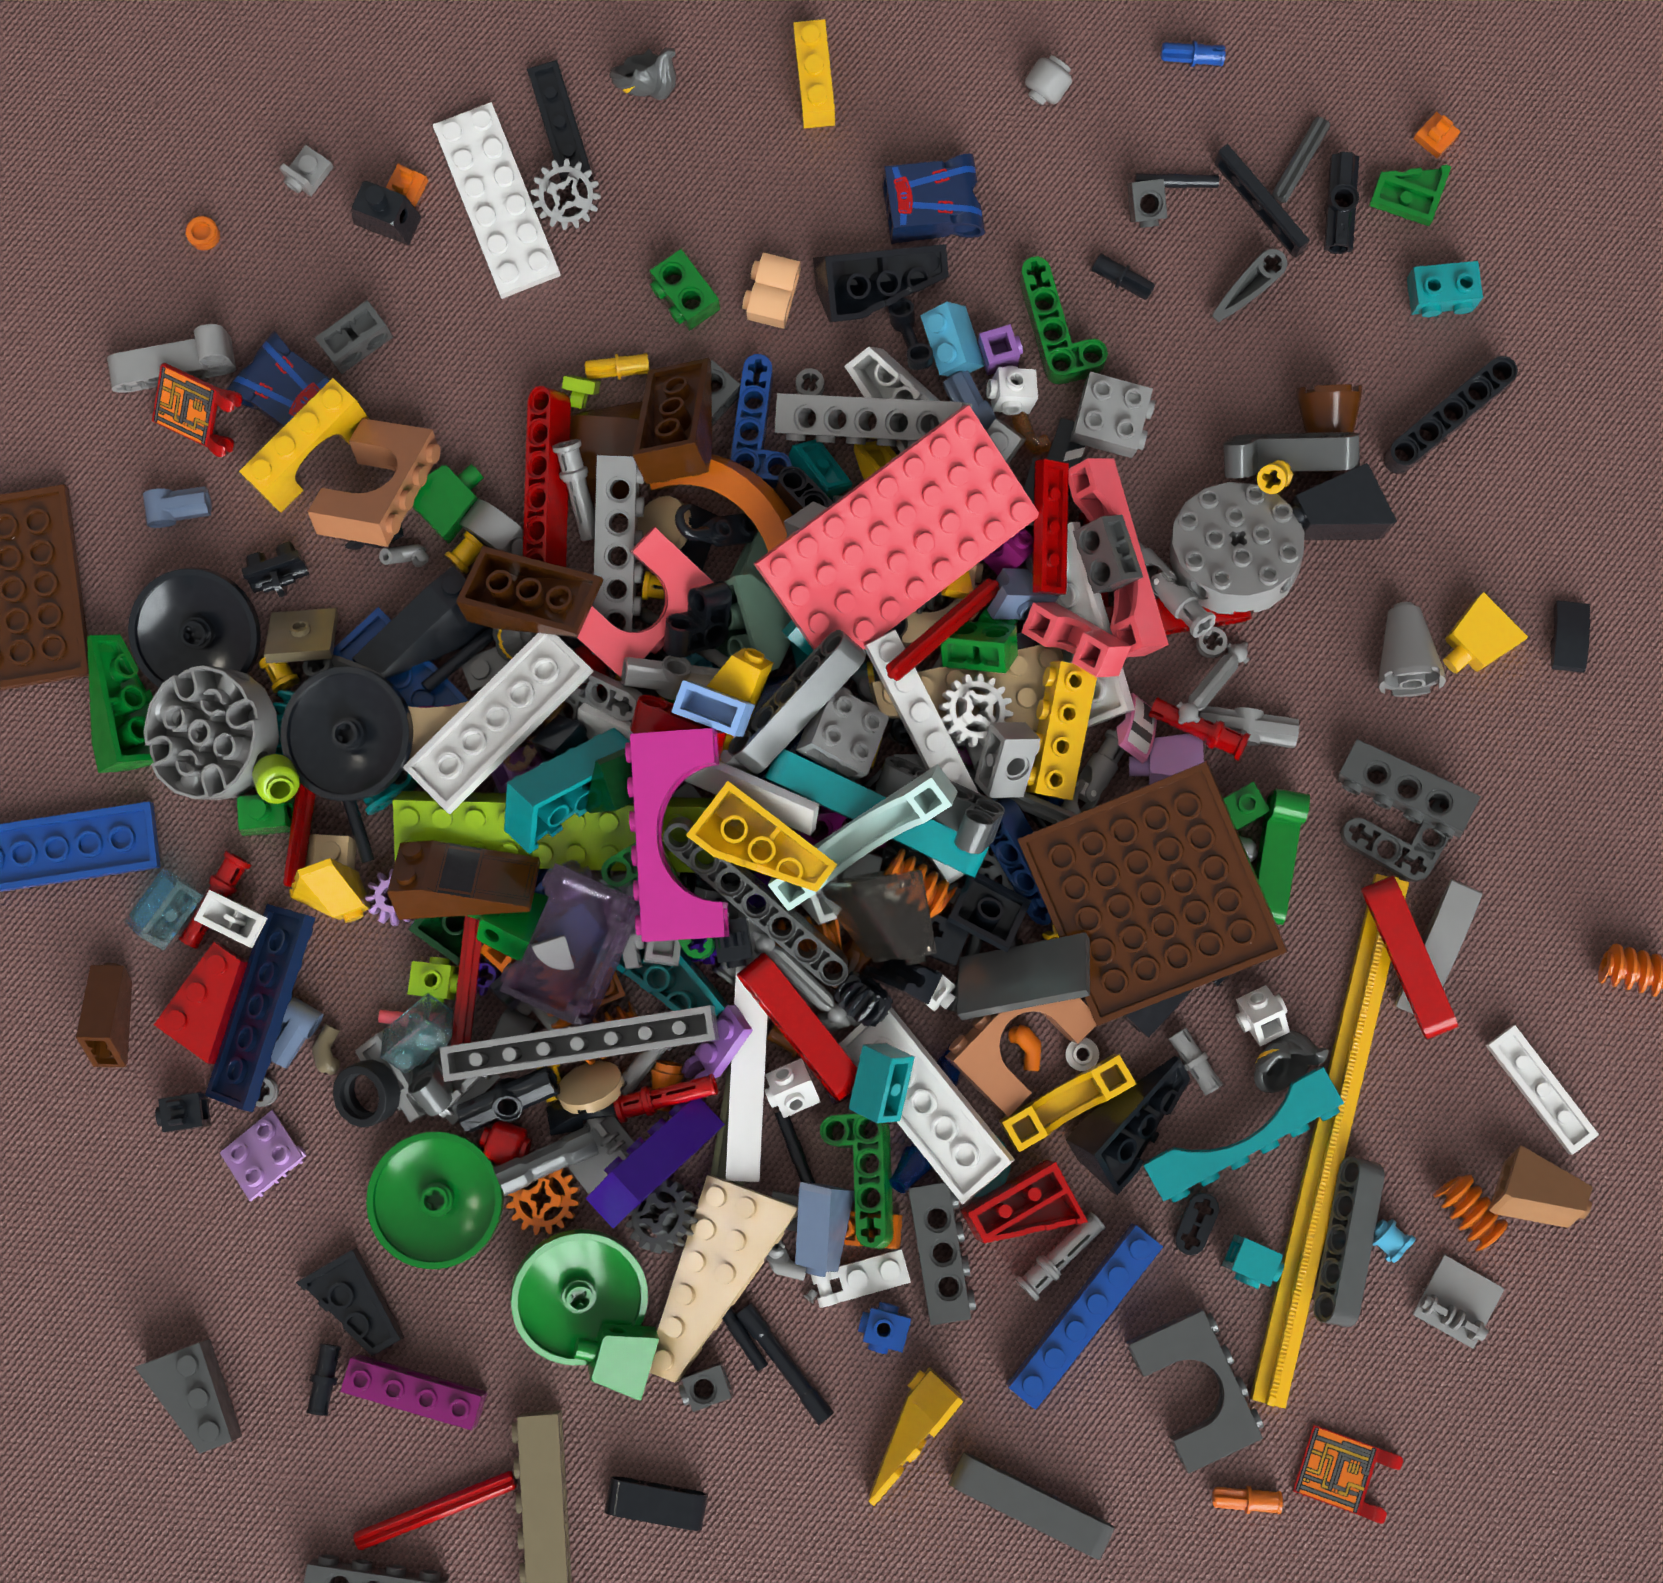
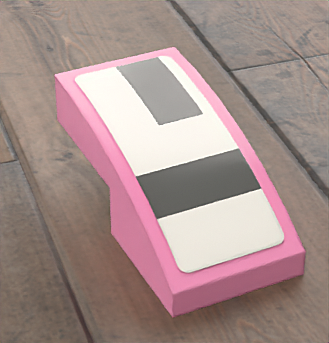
[1116,693,1157,764]

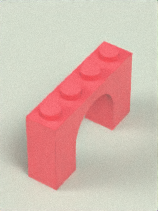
[576,527,714,678]

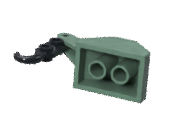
[675,503,792,673]

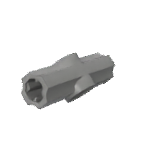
[621,655,720,700]
[1198,706,1300,748]

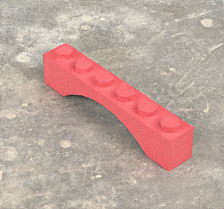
[1068,458,1169,657]

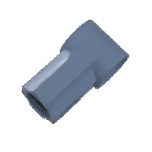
[943,371,996,431]
[143,486,212,528]
[271,997,324,1069]

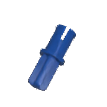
[1160,41,1226,67]

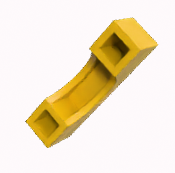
[999,1054,1136,1152]

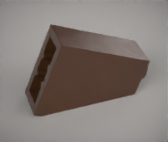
[76,963,132,1067]

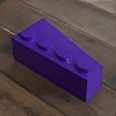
[585,1098,725,1229]

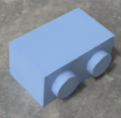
[671,680,755,737]

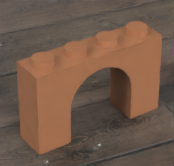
[307,418,440,547]
[945,998,1096,1117]

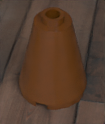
[1296,384,1363,473]

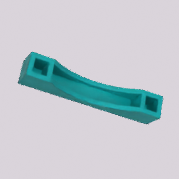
[1143,1066,1344,1203]

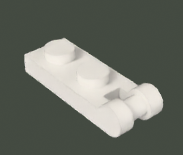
[811,1249,911,1308]

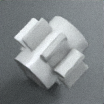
[926,970,956,1012]

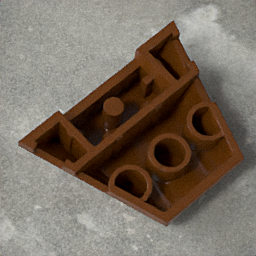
[570,401,643,520]

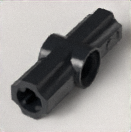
[1324,152,1359,254]
[456,1066,560,1133]

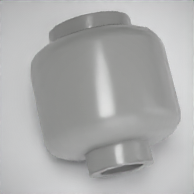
[1025,55,1072,106]

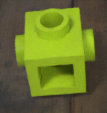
[407,957,459,1006]

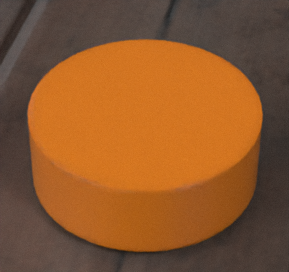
[186,216,220,250]

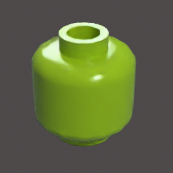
[252,754,300,804]

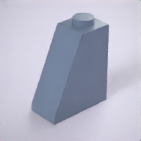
[795,1182,854,1277]

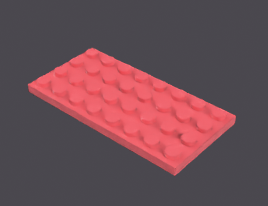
[753,405,1039,651]

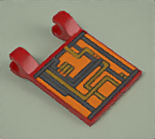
[152,363,242,457]
[1292,1424,1403,1524]

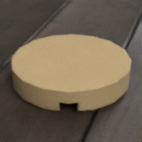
[638,496,691,550]
[557,1061,624,1114]

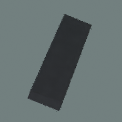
[527,60,593,187]
[1214,144,1310,258]

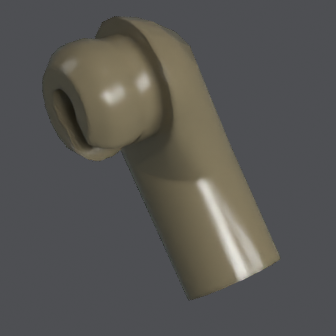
[312,1023,340,1075]

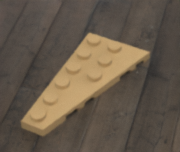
[869,645,1064,732]
[649,1175,798,1383]

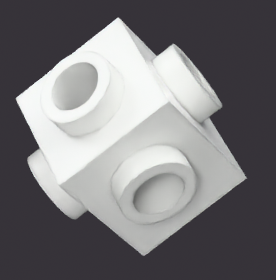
[986,366,1038,415]
[1236,985,1290,1046]
[764,1059,821,1118]

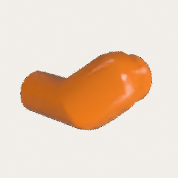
[1008,1025,1042,1071]

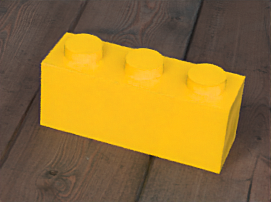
[793,19,835,129]

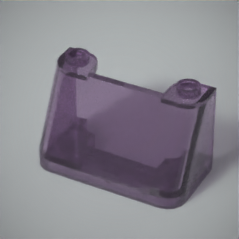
[500,863,640,1025]

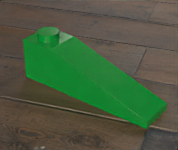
[87,634,154,773]

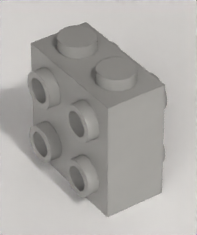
[1070,372,1156,458]
[796,687,889,781]

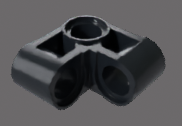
[663,581,732,658]

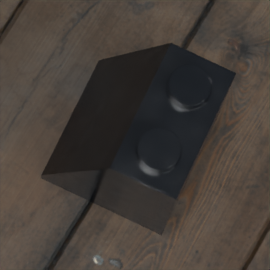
[1289,463,1397,540]

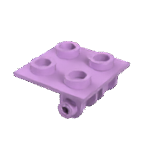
[220,1110,307,1201]

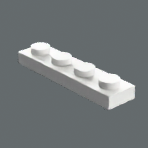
[1485,1025,1599,1155]

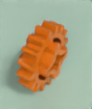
[506,1168,580,1235]

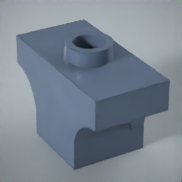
[987,568,1059,620]

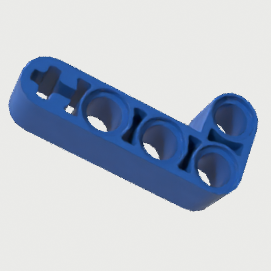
[730,354,792,488]

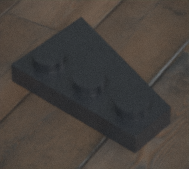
[296,1248,405,1356]

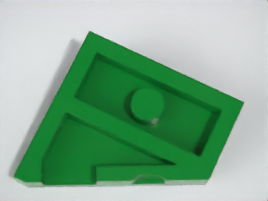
[1369,165,1452,226]

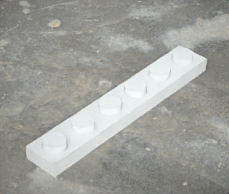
[864,630,979,793]

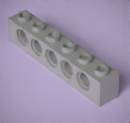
[775,393,972,447]
[592,455,645,655]

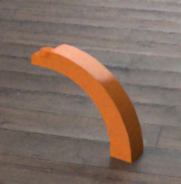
[650,454,792,552]

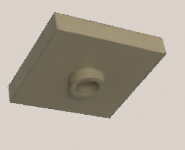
[264,608,339,663]

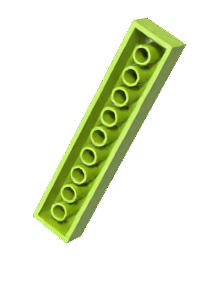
[393,791,727,874]

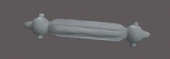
[1176,642,1250,725]
[752,931,851,1027]

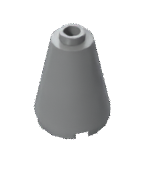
[1378,602,1446,697]

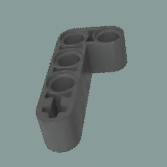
[1223,432,1360,478]
[875,756,1005,854]

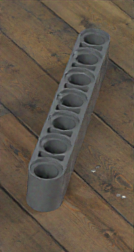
[663,817,848,986]

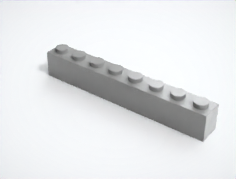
[439,1005,719,1082]

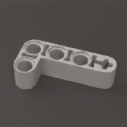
[107,324,236,393]

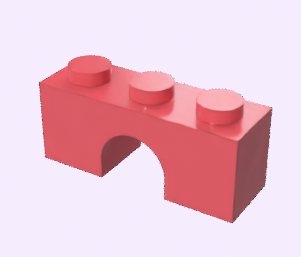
[1021,602,1131,677]

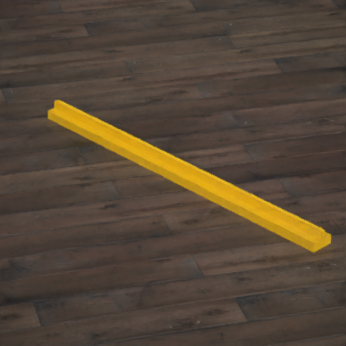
[1250,874,1409,1409]

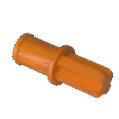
[1212,1486,1283,1514]

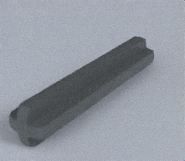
[1272,117,1330,203]

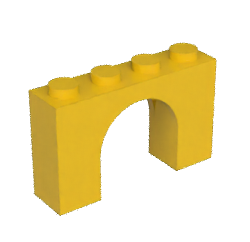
[239,378,369,513]

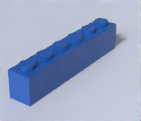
[1006,1223,1163,1410]

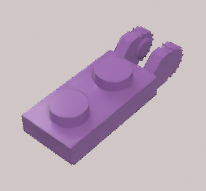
[681,1005,753,1079]

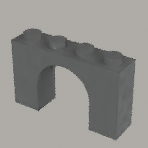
[1126,1308,1264,1474]

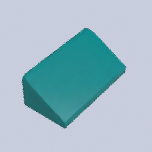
[788,439,853,500]

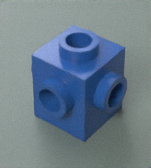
[858,1301,911,1354]

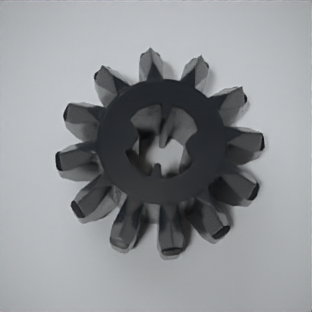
[834,971,893,1027]

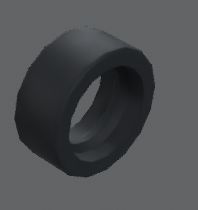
[333,1059,401,1127]

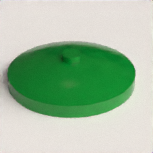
[366,1132,504,1269]
[510,1229,648,1365]

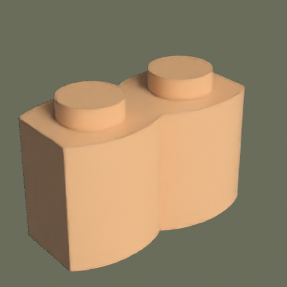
[742,252,801,329]

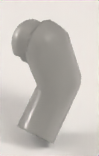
[766,1240,806,1281]

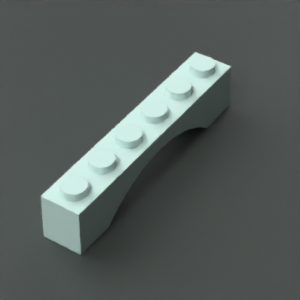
[768,764,958,911]

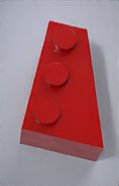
[154,942,248,1064]
[960,1160,1088,1244]

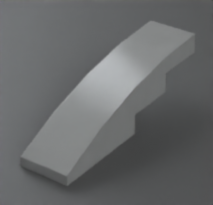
[1395,879,1483,1014]

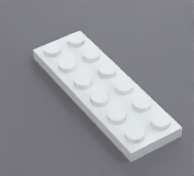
[433,102,561,299]
[1025,522,1135,728]
[403,633,594,814]
[839,1007,1015,1204]

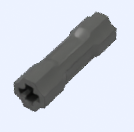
[493,1126,599,1196]

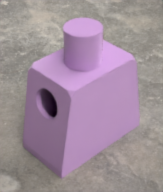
[1129,734,1204,784]

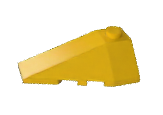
[686,781,838,892]
[289,858,371,923]
[869,1367,964,1506]

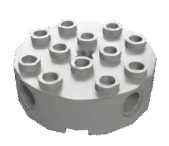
[1169,482,1305,615]
[144,665,279,800]

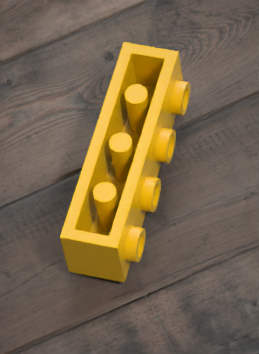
[1025,661,1097,801]

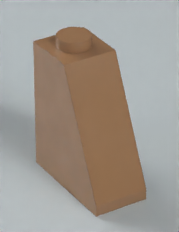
[1489,1145,1593,1228]

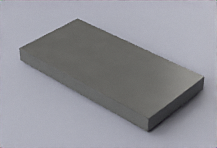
[957,932,1090,1020]

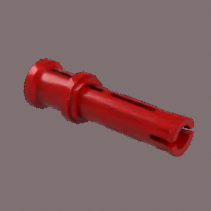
[1149,697,1251,761]
[178,850,252,949]
[614,1074,718,1123]

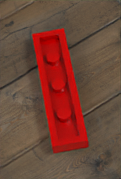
[1033,459,1069,596]

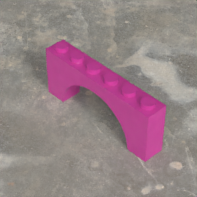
[625,728,729,942]

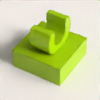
[562,375,601,409]

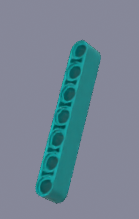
[764,749,989,878]

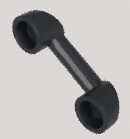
[888,298,934,370]

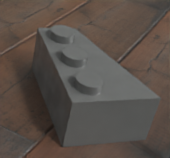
[135,1339,242,1454]

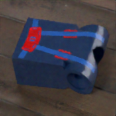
[882,153,985,244]
[226,331,331,428]

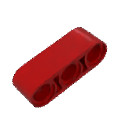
[630,695,727,760]

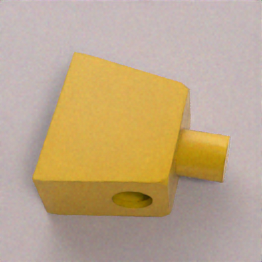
[1443,592,1528,674]

